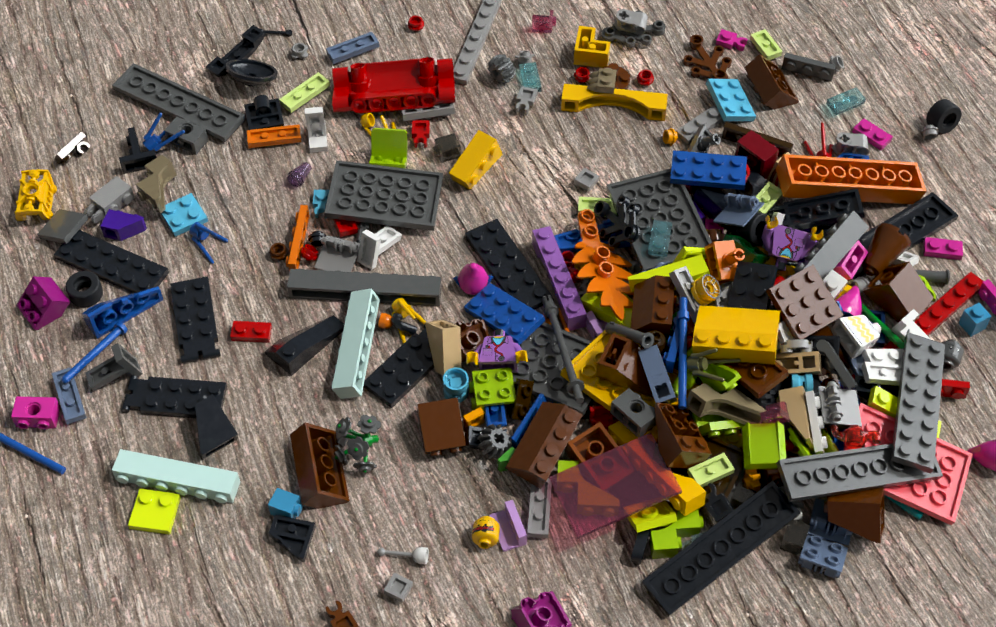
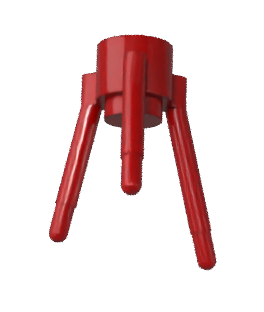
[803,122,833,157]

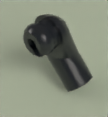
[391,313,417,335]

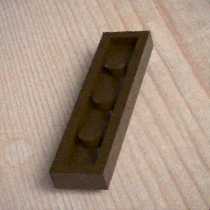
[722,122,794,158]

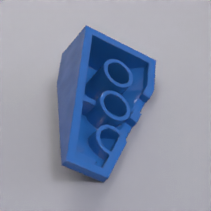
[82,286,163,339]

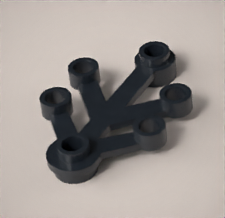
[594,195,640,248]

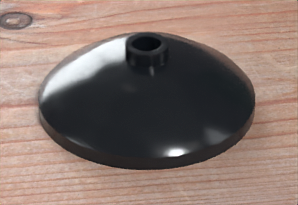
[225,59,278,87]

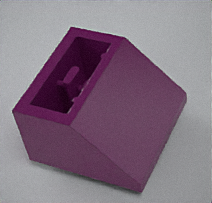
[16,276,70,330]

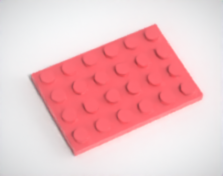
[844,403,973,525]

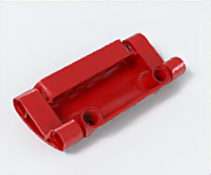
[332,57,455,113]

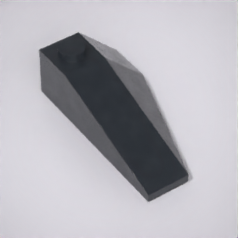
[264,315,345,376]

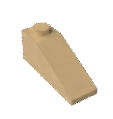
[776,351,822,376]
[776,386,814,449]

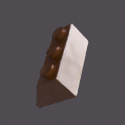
[744,54,799,109]
[630,275,675,338]

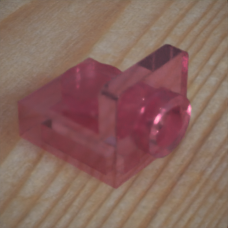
[532,10,557,33]
[760,401,790,423]

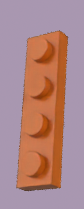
[286,205,310,272]

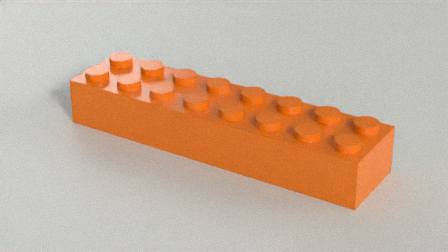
[776,154,926,204]

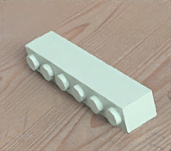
[331,288,380,399]
[112,449,240,503]

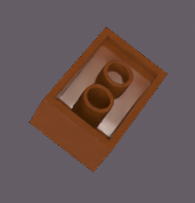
[564,422,636,492]

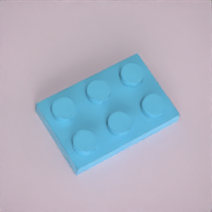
[706,79,756,121]

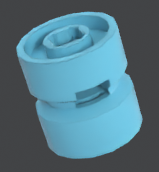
[443,367,469,403]

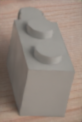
[84,176,135,224]

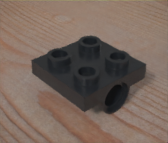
[244,95,284,130]

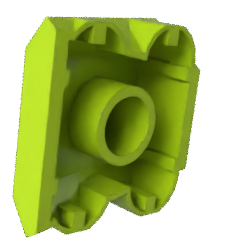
[742,421,786,470]

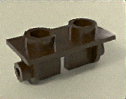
[508,378,534,420]

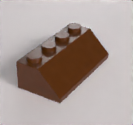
[505,402,583,489]
[290,422,350,509]

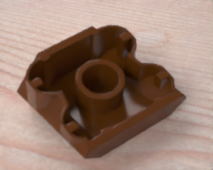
[454,319,489,362]

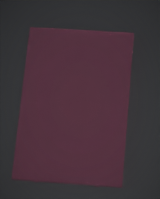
[549,432,682,539]

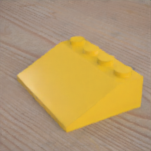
[692,305,780,364]

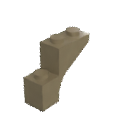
[136,155,177,213]
[686,383,766,425]

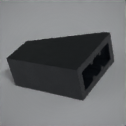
[195,394,238,460]

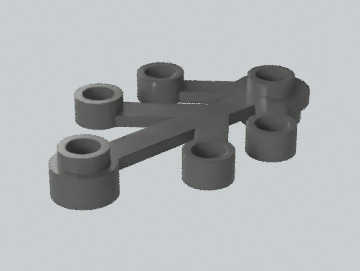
[602,11,666,48]

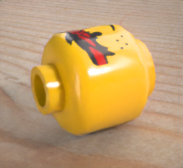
[472,516,500,549]

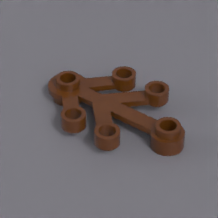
[683,35,732,79]

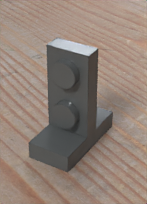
[85,343,143,391]

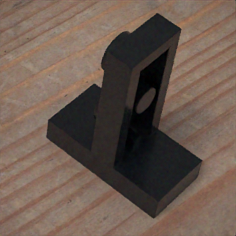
[119,127,157,174]

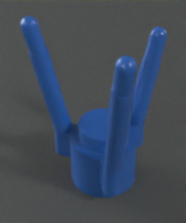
[143,113,185,151]
[189,222,228,264]

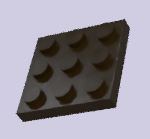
[670,435,744,499]

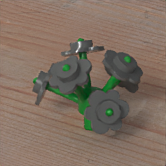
[334,415,381,473]

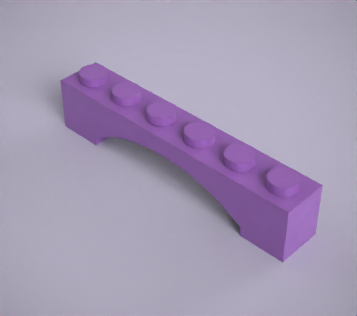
[532,226,586,331]

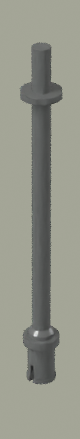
[541,295,585,404]

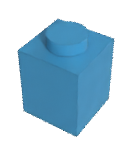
[959,303,991,337]
[268,488,303,519]

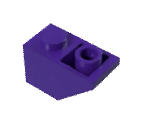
[100,209,147,241]

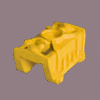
[15,169,57,221]

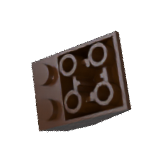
[596,333,666,398]
[654,402,712,469]

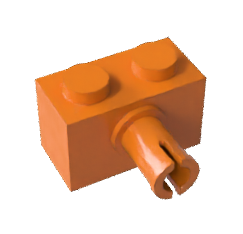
[704,240,745,284]

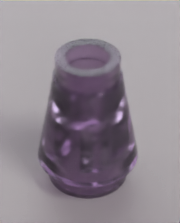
[287,162,312,187]

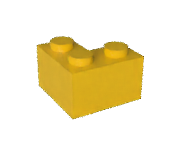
[573,26,610,68]

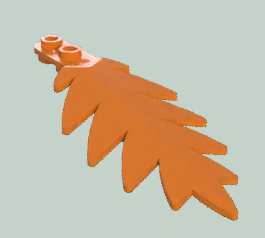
[571,209,634,321]

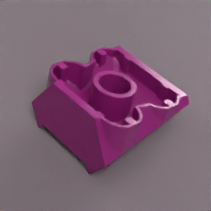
[511,591,572,627]

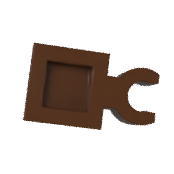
[326,600,359,627]

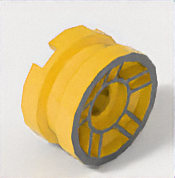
[690,274,721,306]

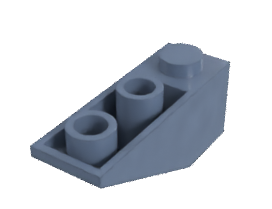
[638,344,677,404]

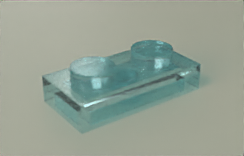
[519,62,542,92]
[826,88,866,115]
[648,220,673,257]

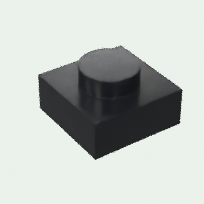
[465,425,484,450]

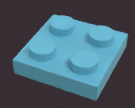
[160,193,208,237]

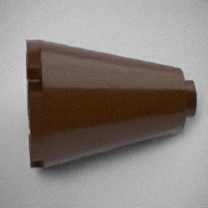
[862,223,911,276]

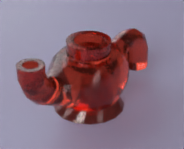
[831,425,881,450]

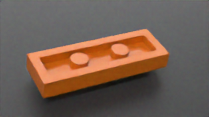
[247,124,302,148]

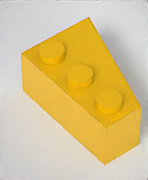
[449,130,503,190]

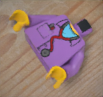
[761,215,824,271]
[466,329,528,373]

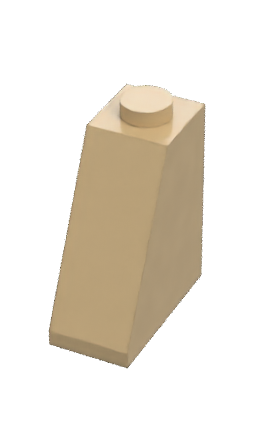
[425,320,462,375]

